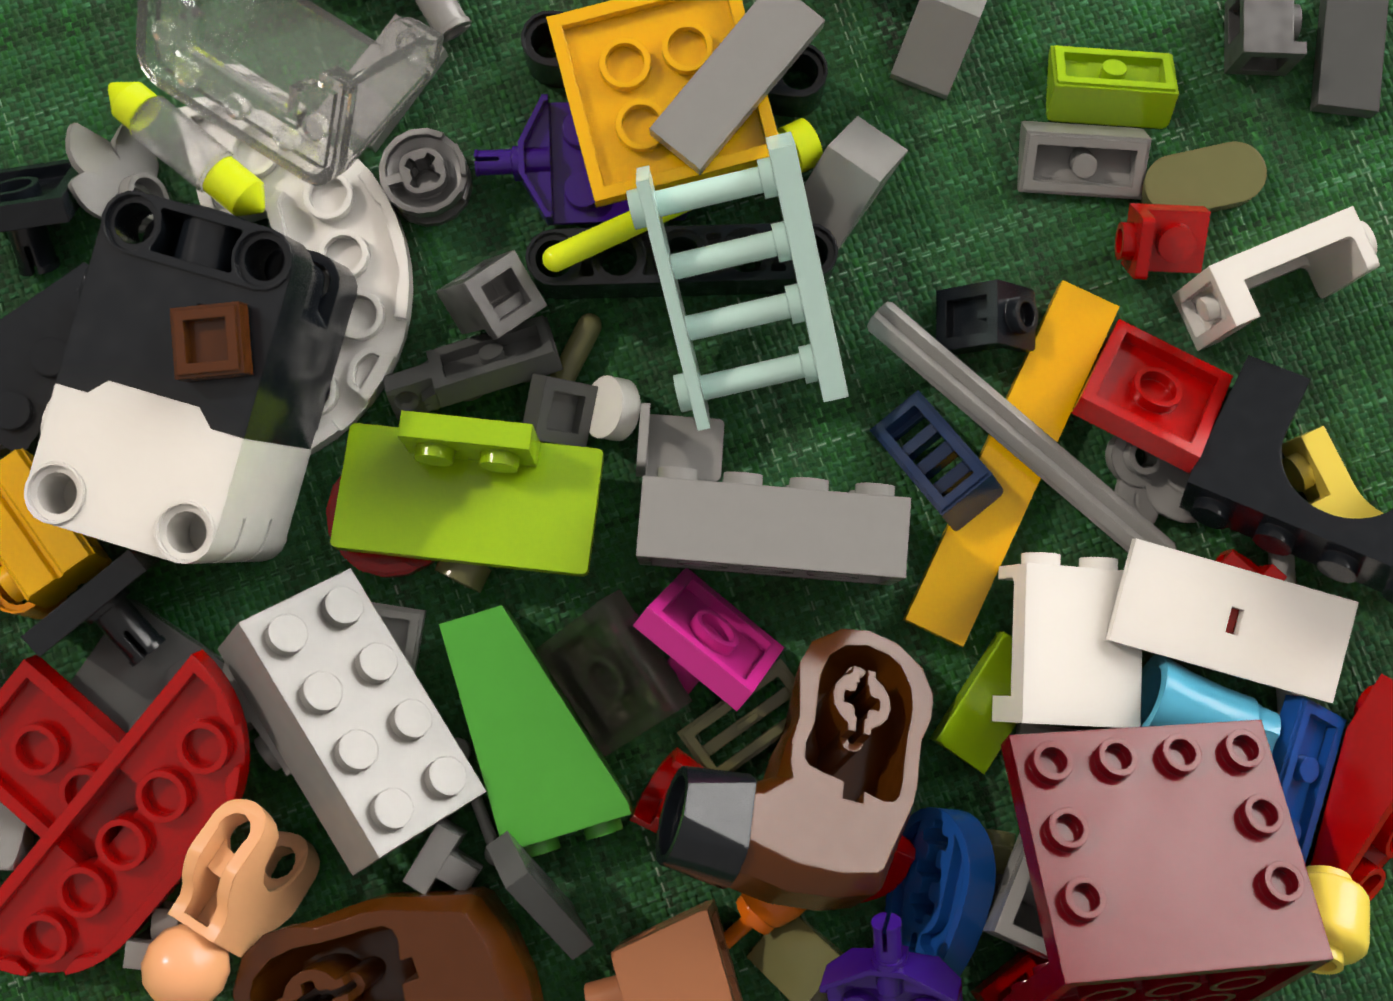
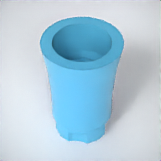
[1141,654,1281,753]

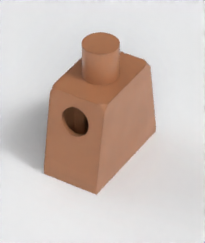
[584,899,743,1001]

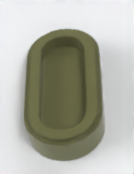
[1141,141,1267,213]

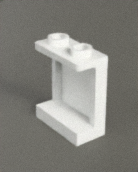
[1172,206,1380,351]
[992,552,1142,728]

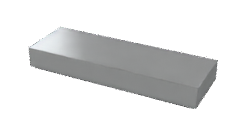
[649,0,825,175]

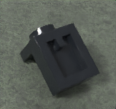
[936,279,1038,355]

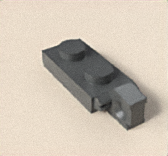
[383,315,563,420]

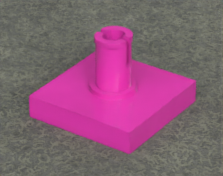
[633,568,785,711]

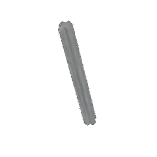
[867,301,1177,552]

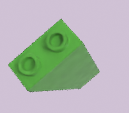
[439,605,633,857]

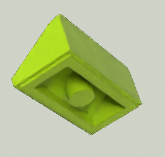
[1046,45,1179,129]
[929,631,1017,775]

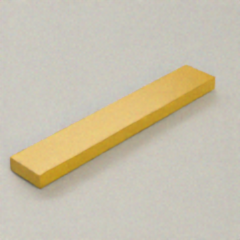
[903,280,1120,647]

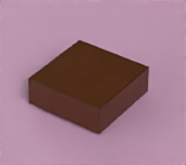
[170,301,253,382]

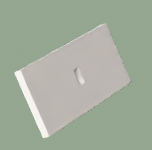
[1105,538,1359,703]

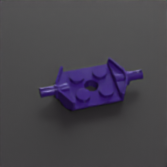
[474,94,690,226]
[819,912,963,1001]

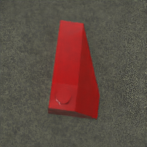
[1310,673,1393,901]

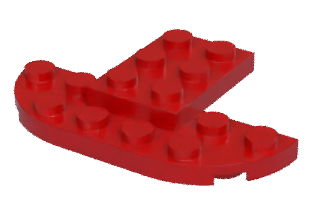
[0,649,250,976]

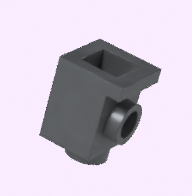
[1224,0,1307,76]
[436,250,547,340]

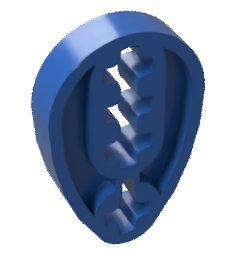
[885,807,996,977]

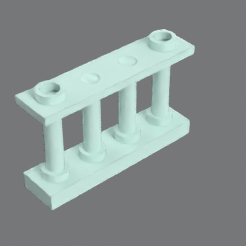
[626,131,849,431]

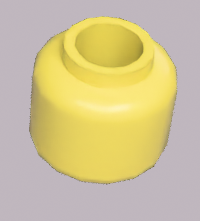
[1306,865,1370,975]

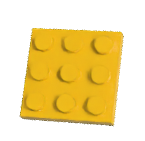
[546,0,778,208]

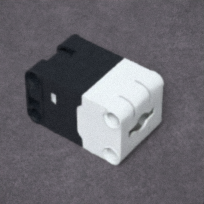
[24,191,358,564]

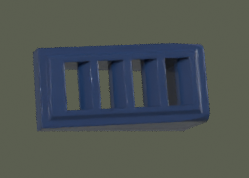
[870,390,1003,531]

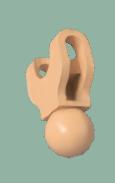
[141,799,320,1001]

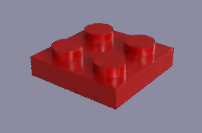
[1072,319,1233,473]

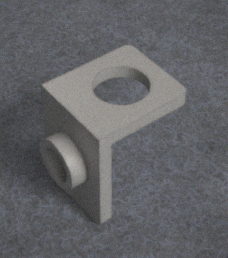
[636,403,724,482]

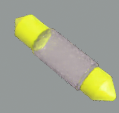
[108,82,265,217]

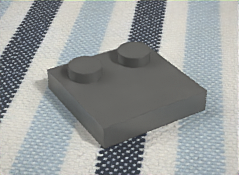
[70,599,224,733]

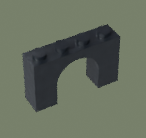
[1179,355,1393,604]

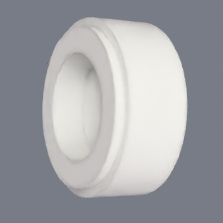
[589,375,641,441]

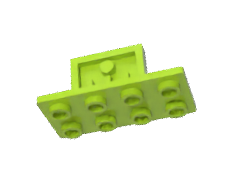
[330,410,604,577]

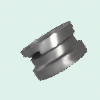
[378,128,473,227]

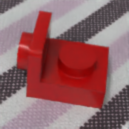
[1115,203,1211,280]

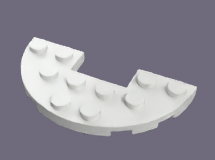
[176,102,413,455]

